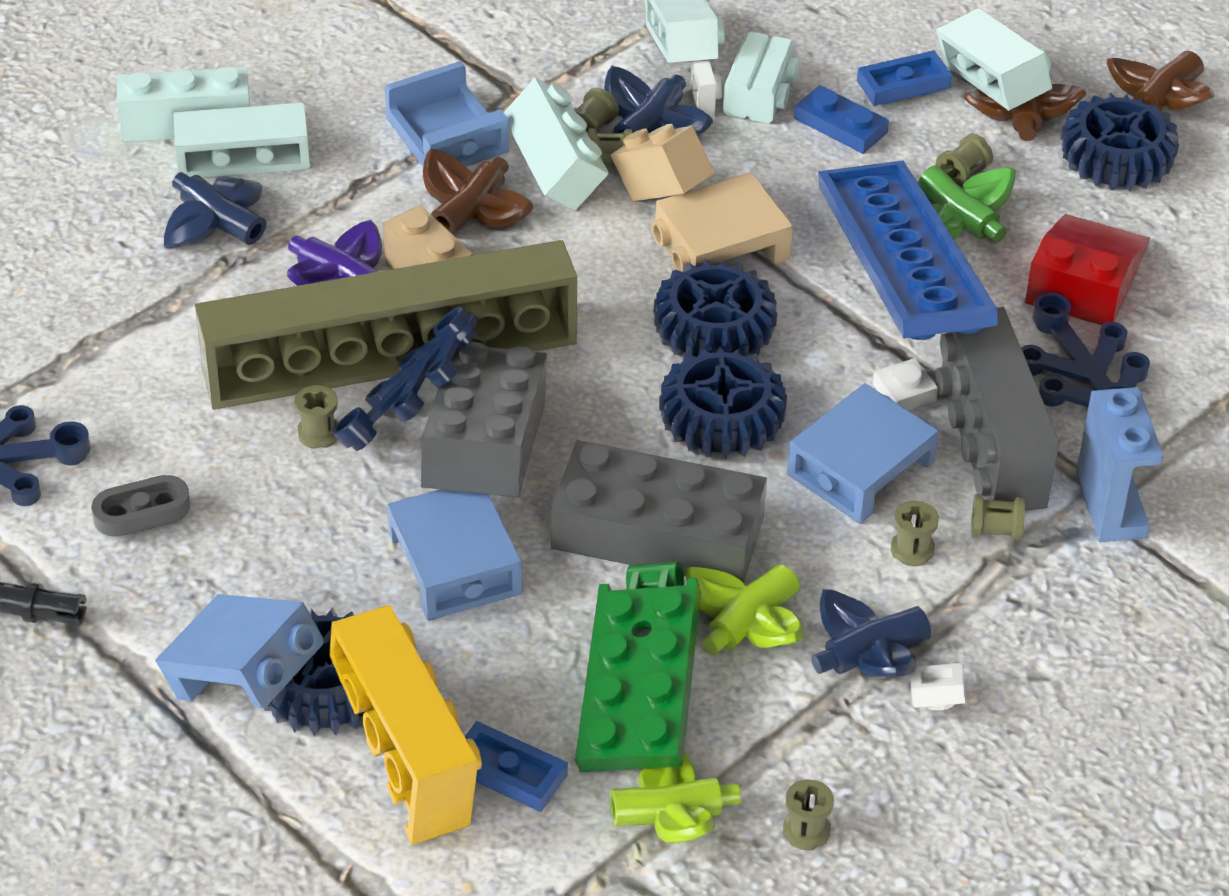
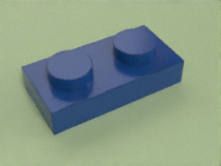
[857,50,952,106]
[794,85,889,154]
[465,721,568,812]

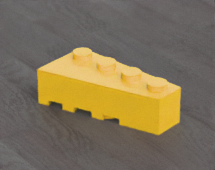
[330,605,482,845]

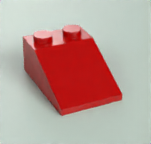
[1025,214,1150,325]

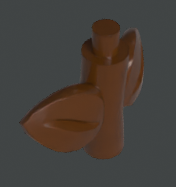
[1107,51,1215,111]
[964,84,1087,141]
[423,148,534,235]

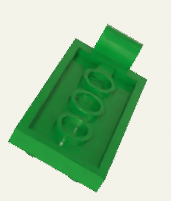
[575,561,701,772]

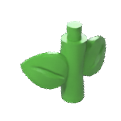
[918,166,1016,243]

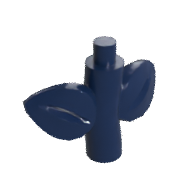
[604,65,713,136]
[164,172,267,248]
[811,589,931,677]

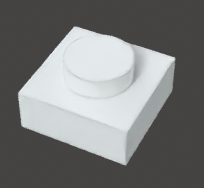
[690,59,722,117]
[873,358,938,410]
[911,663,965,711]

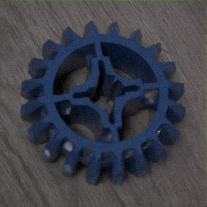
[1061,93,1179,191]
[653,259,778,358]
[659,346,787,459]
[264,607,365,737]

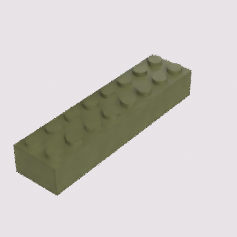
[195,240,578,410]

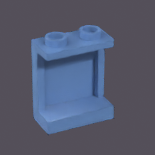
[385,61,509,167]
[787,383,939,524]
[1076,387,1163,542]
[387,489,522,621]
[155,594,324,708]

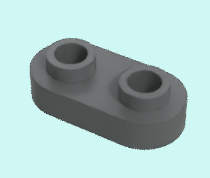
[91,475,191,537]

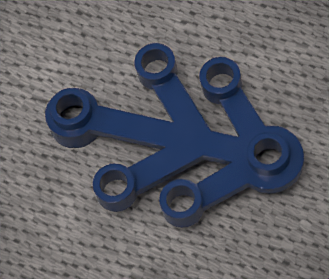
[1021,292,1150,407]
[332,306,478,451]
[0,405,91,506]

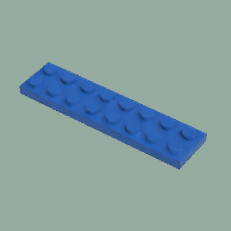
[818,160,998,340]

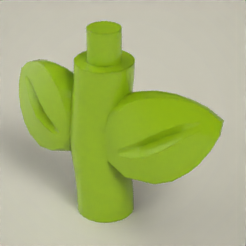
[685,564,805,655]
[609,751,741,843]

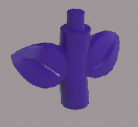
[287,219,382,286]

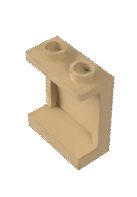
[651,172,793,272]

